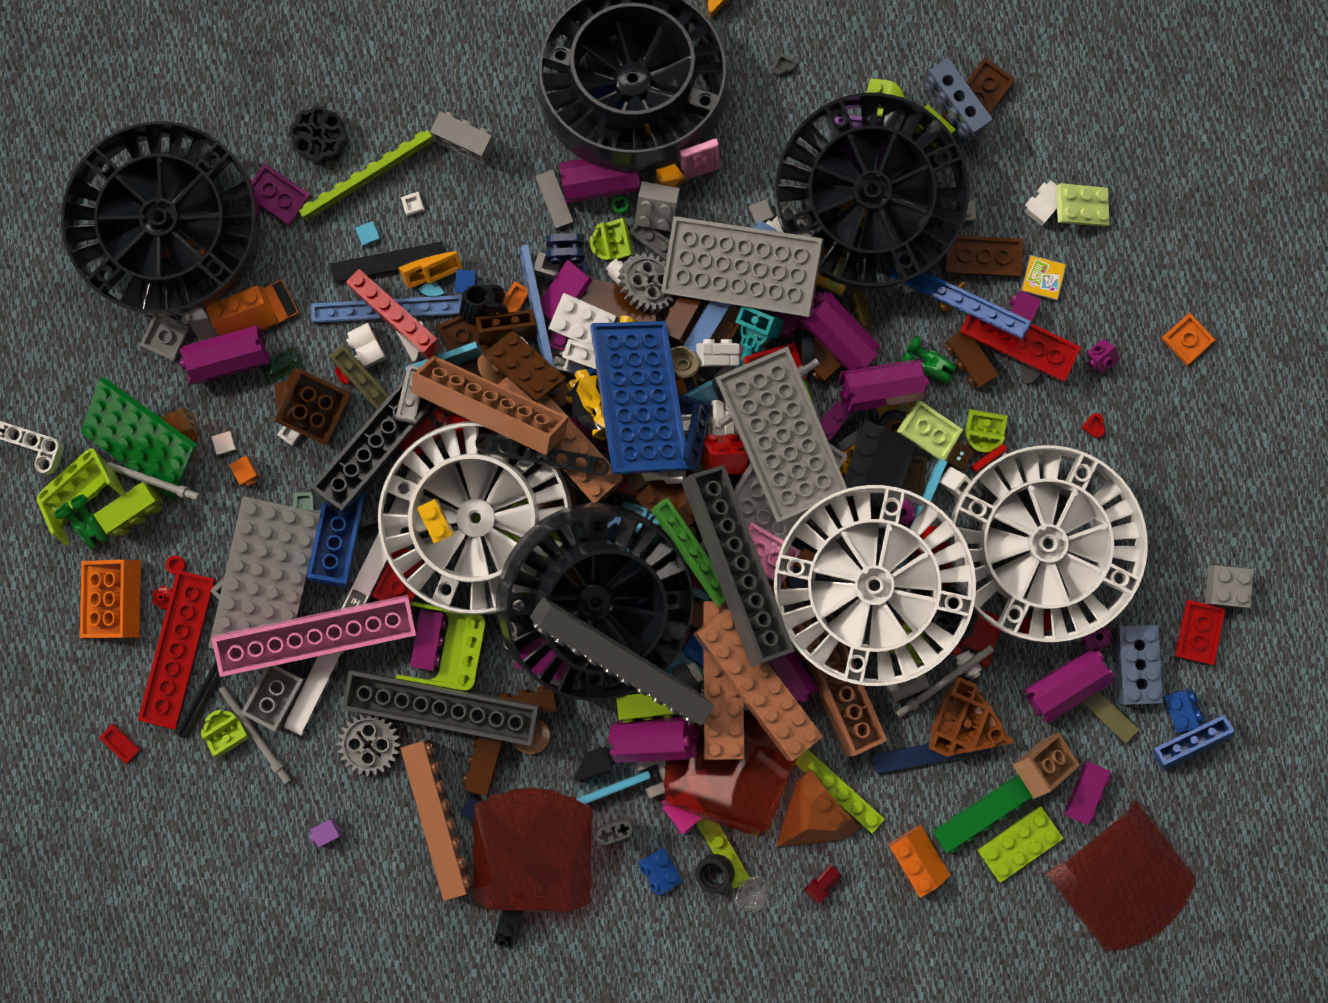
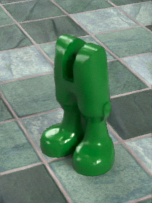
[900,335,957,384]
[54,494,108,551]

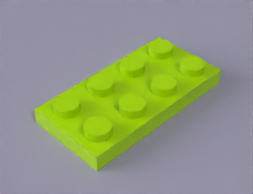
[977,806,1063,883]

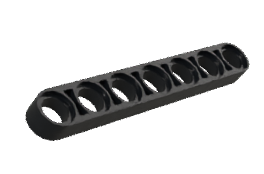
[475,434,609,476]

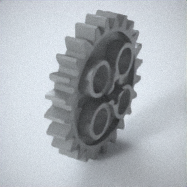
[617,253,676,313]
[337,713,401,776]

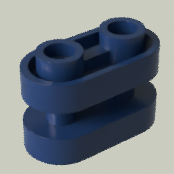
[546,233,585,264]

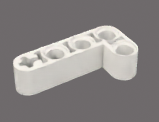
[0,421,64,474]

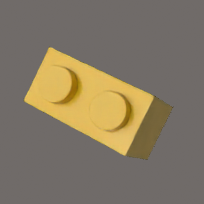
[417,499,455,544]

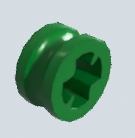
[612,196,629,214]

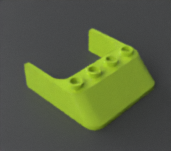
[36,448,126,546]
[396,602,485,690]

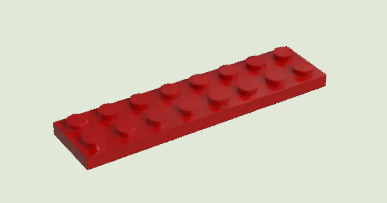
[138,570,216,729]

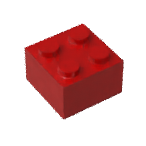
[701,433,748,474]

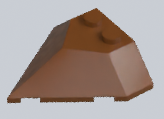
[928,676,1014,757]
[776,769,860,847]

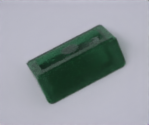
[261,347,303,384]

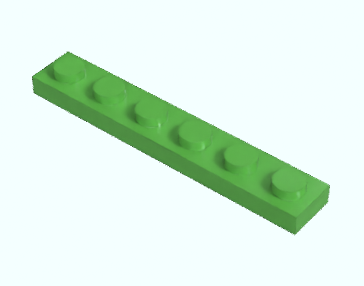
[651,498,726,606]

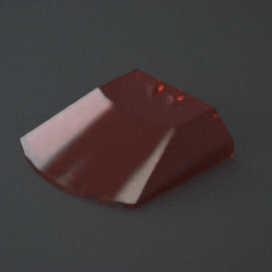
[663,711,798,838]
[473,788,592,912]
[1044,800,1196,950]

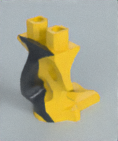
[566,369,607,441]

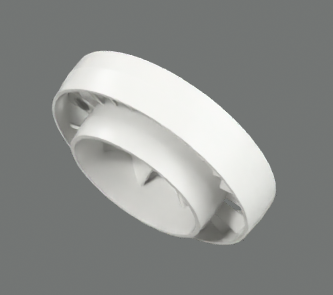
[378,421,573,615]
[948,445,1148,642]
[774,485,976,686]

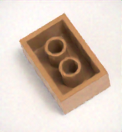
[1013,732,1080,798]

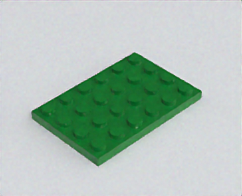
[81,377,197,499]

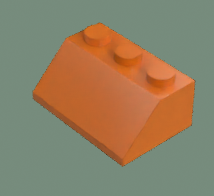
[206,285,278,336]
[887,824,951,898]

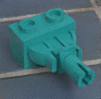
[736,306,784,366]

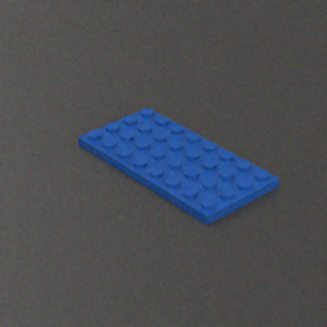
[590,321,689,475]

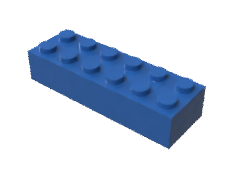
[307,489,367,588]

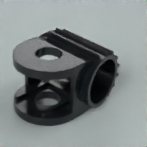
[459,285,509,326]

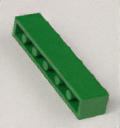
[931,774,1035,853]

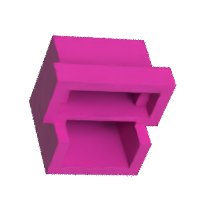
[661,789,707,834]

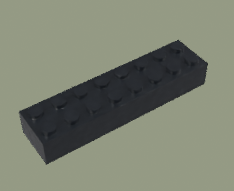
[310,378,438,517]

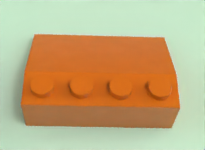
[80,560,141,638]

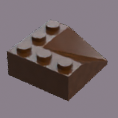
[274,367,351,446]
[636,469,696,528]

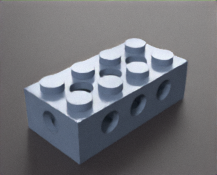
[924,58,993,143]
[1114,625,1163,705]

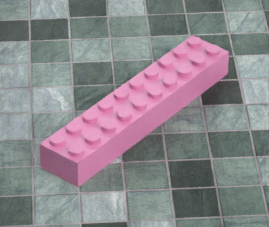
[212,595,416,677]

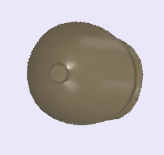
[671,346,700,378]

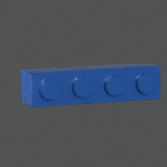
[1153,714,1235,771]

